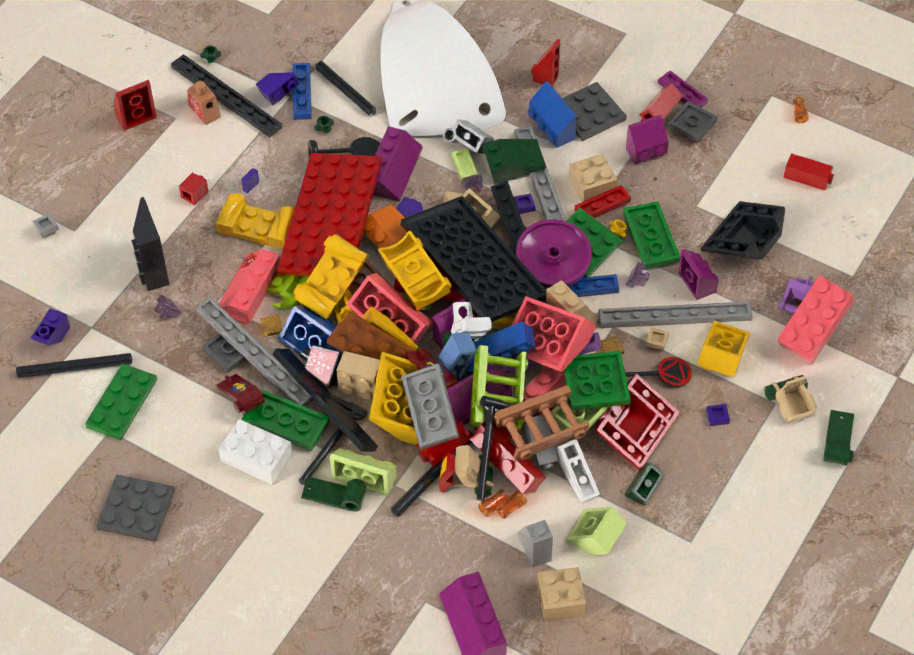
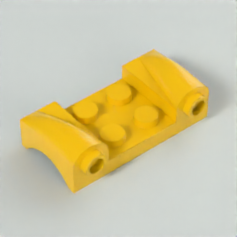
[215,193,294,249]
[378,231,452,311]
[293,234,369,320]

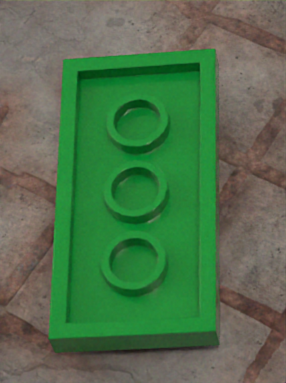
[623,201,680,270]
[85,363,158,440]
[241,389,330,451]

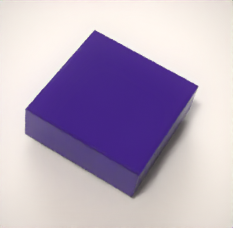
[241,168,259,193]
[514,193,536,214]
[706,404,730,426]

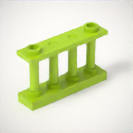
[470,345,528,431]

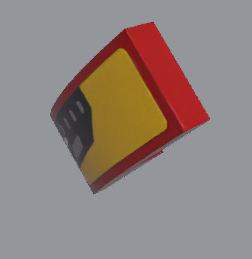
[439,453,456,493]

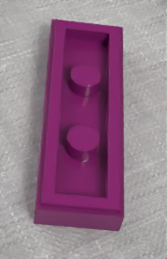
[658,70,708,108]

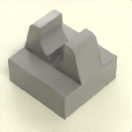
[33,213,59,238]

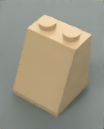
[546,280,599,324]

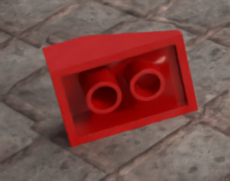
[113,80,157,131]

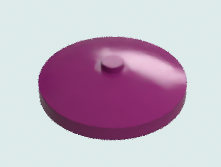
[516,219,592,288]

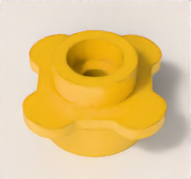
[609,219,627,237]

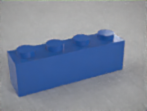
[464,321,536,376]

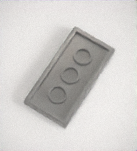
[401,363,459,450]

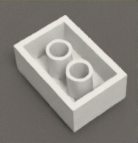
[218,419,292,485]

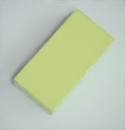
[451,148,479,182]

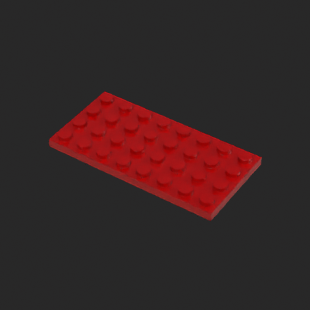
[277,153,382,277]

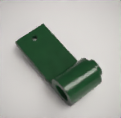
[823,410,854,466]
[301,476,367,511]

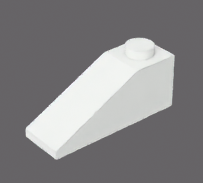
[555,439,600,503]

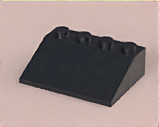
[131,197,170,291]

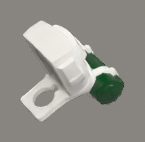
[442,302,492,346]

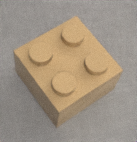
[569,153,618,202]
[337,351,380,400]
[537,567,586,621]

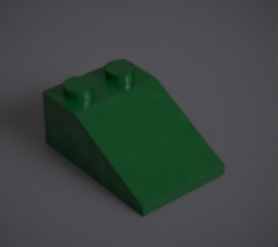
[482,139,546,184]

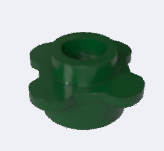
[200,45,221,63]
[314,116,334,133]

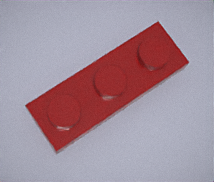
[574,185,631,218]

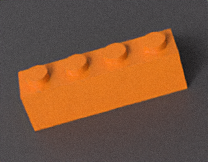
[363,204,407,248]

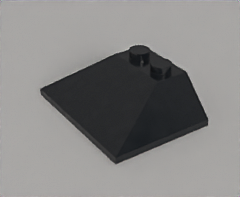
[701,201,785,260]

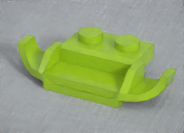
[267,273,309,310]

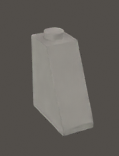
[521,415,558,470]
[517,520,553,568]

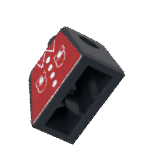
[300,344,343,387]

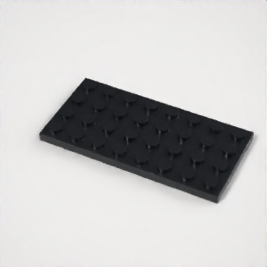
[400,196,547,322]

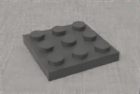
[562,82,627,141]
[97,474,175,542]

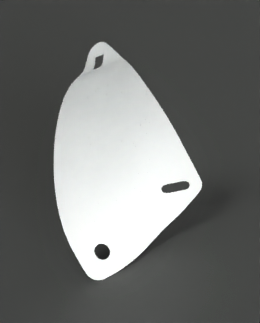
[381,0,506,136]

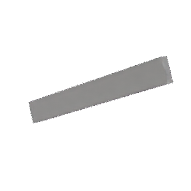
[514,126,567,221]
[196,297,314,406]
[598,301,752,328]

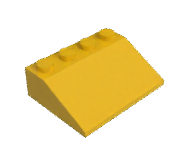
[369,352,419,445]

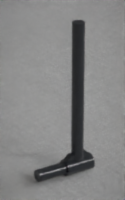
[299,394,367,485]
[476,396,515,501]

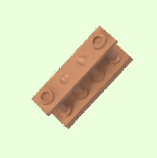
[494,385,590,461]

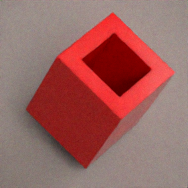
[179,172,209,205]

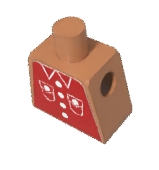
[187,81,221,125]

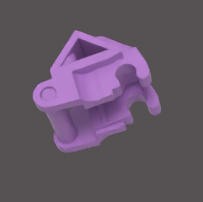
[779,275,814,313]

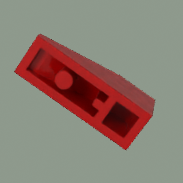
[531,39,561,87]

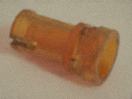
[793,97,809,123]
[478,489,509,517]
[496,490,527,519]

